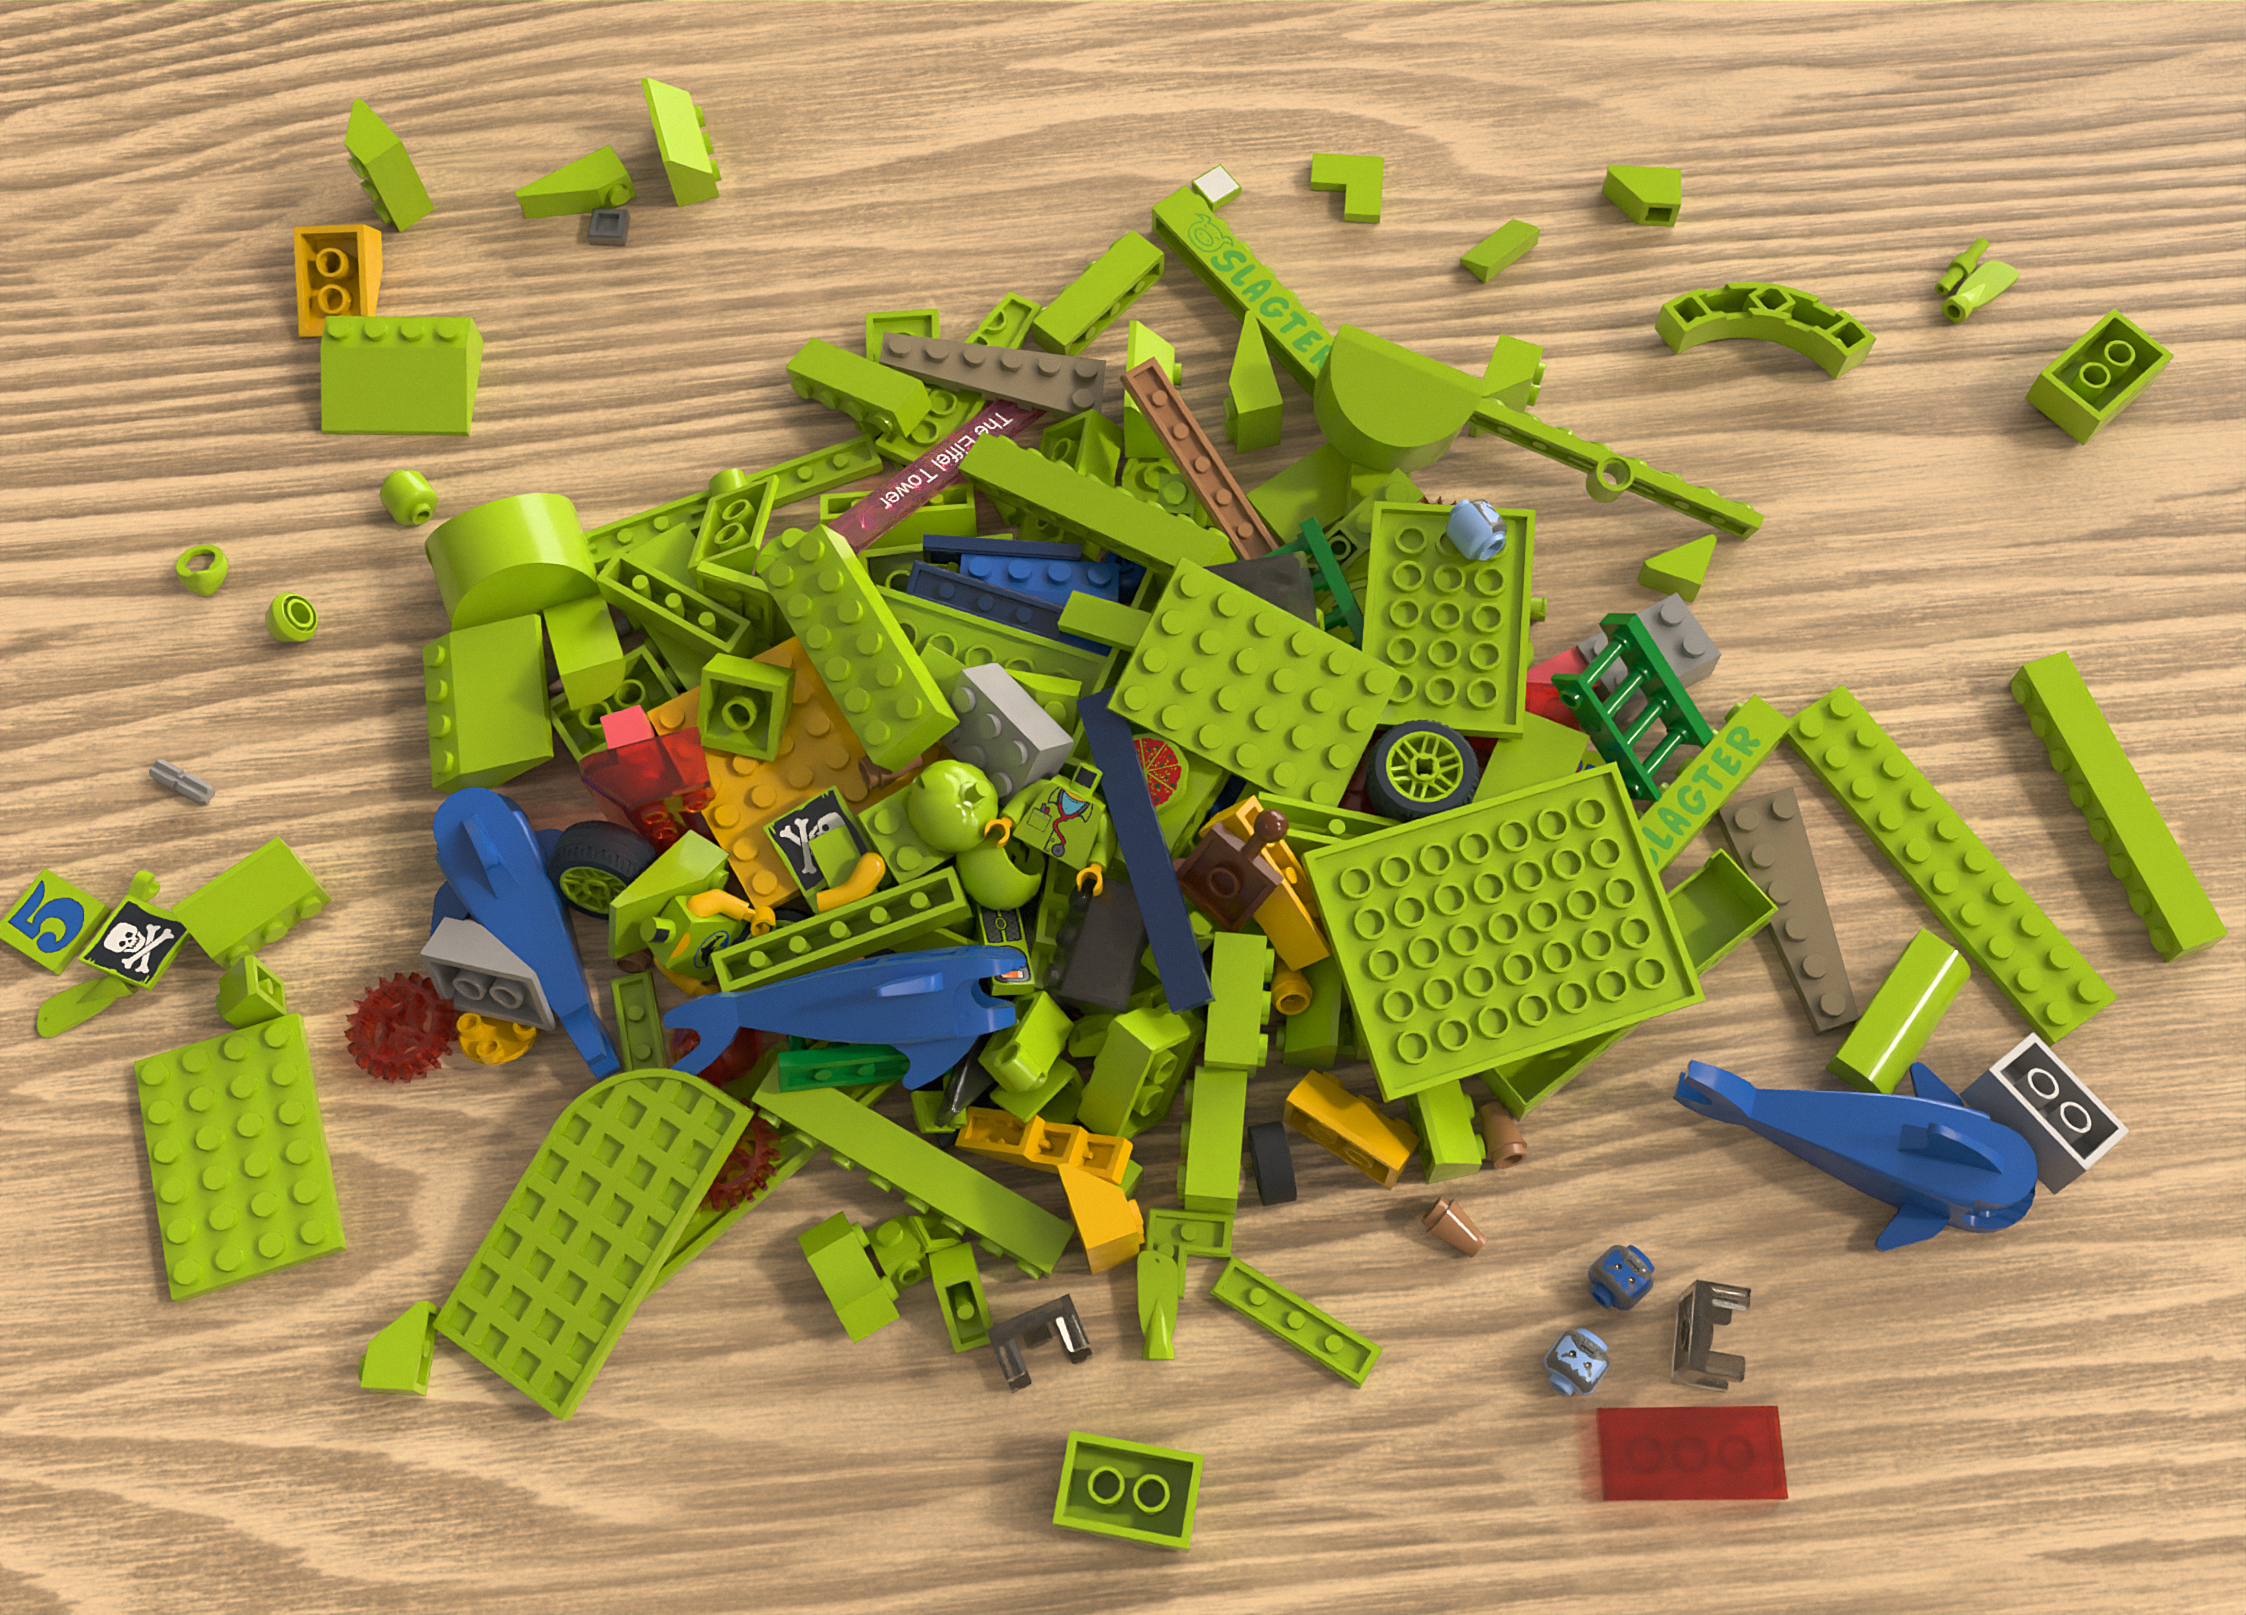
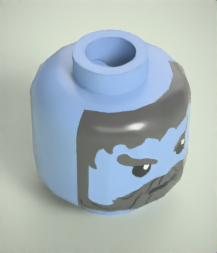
[1446,499,1507,561]
[1543,1327,1610,1397]

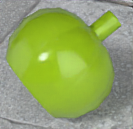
[908,760,999,853]
[955,828,1045,911]

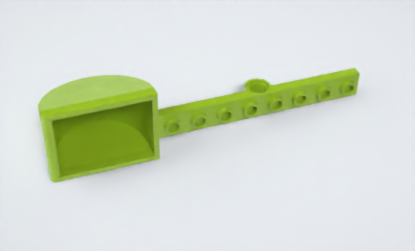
[1313,324,1765,540]
[424,433,884,632]

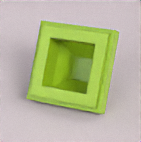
[911,1091,956,1133]
[907,1214,962,1253]

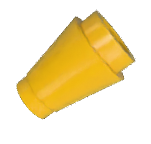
[1271,954,1313,1015]

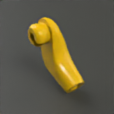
[817,852,886,914]

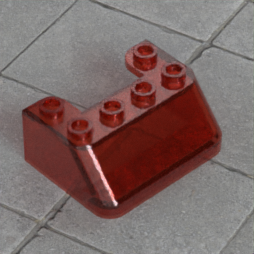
[578,726,721,858]

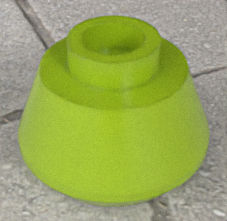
[265,592,318,642]

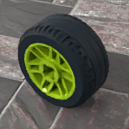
[1365,719,1479,824]
[546,820,659,920]

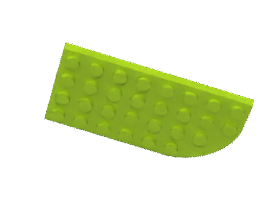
[432,1068,755,1421]

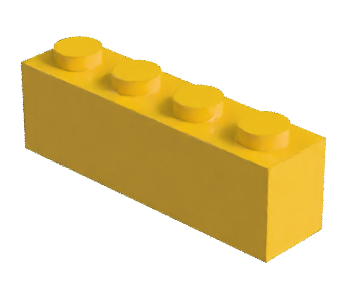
[1198,795,1333,972]

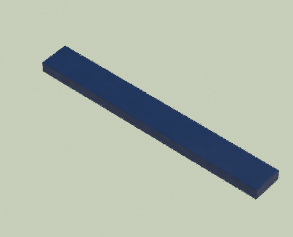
[1076,686,1216,1015]

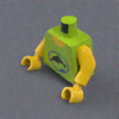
[640,889,776,997]

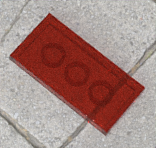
[1596,1406,1789,1502]

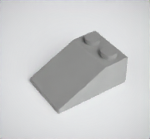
[420,917,557,1032]

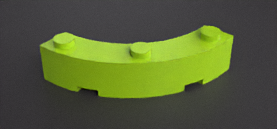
[1654,282,1877,380]

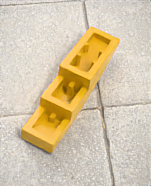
[955,1106,1133,1185]

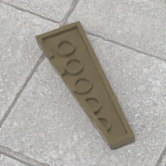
[879,332,1106,420]
[1715,787,1860,1036]

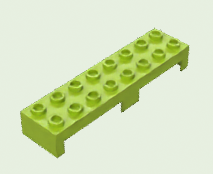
[1478,848,1779,1122]

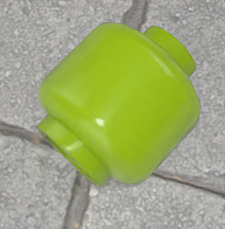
[380,469,438,526]

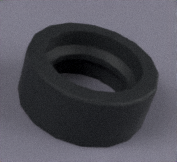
[1247,1120,1297,1206]

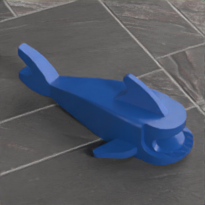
[430,787,621,1082]
[663,945,1026,1090]
[1673,1060,2038,1252]

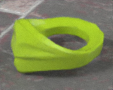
[176,545,229,597]

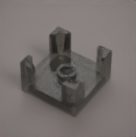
[1671,1279,1751,1392]
[986,1294,1093,1393]

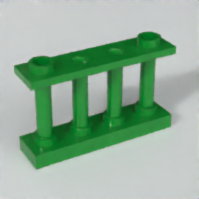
[1226,517,1364,651]
[1550,613,1714,802]
[778,1035,951,1093]

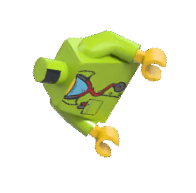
[983,762,1117,896]

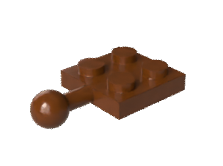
[1176,808,1289,933]

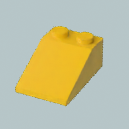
[293,224,383,338]

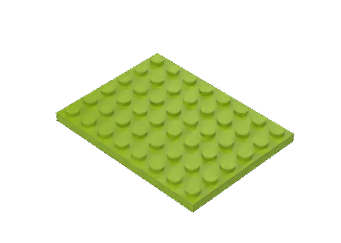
[1300,762,1706,1103]

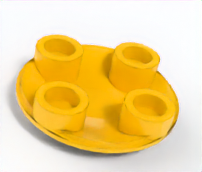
[456,1013,541,1065]

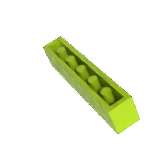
[711,866,973,992]

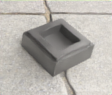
[587,208,631,246]

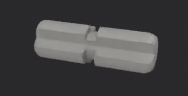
[149,759,215,806]

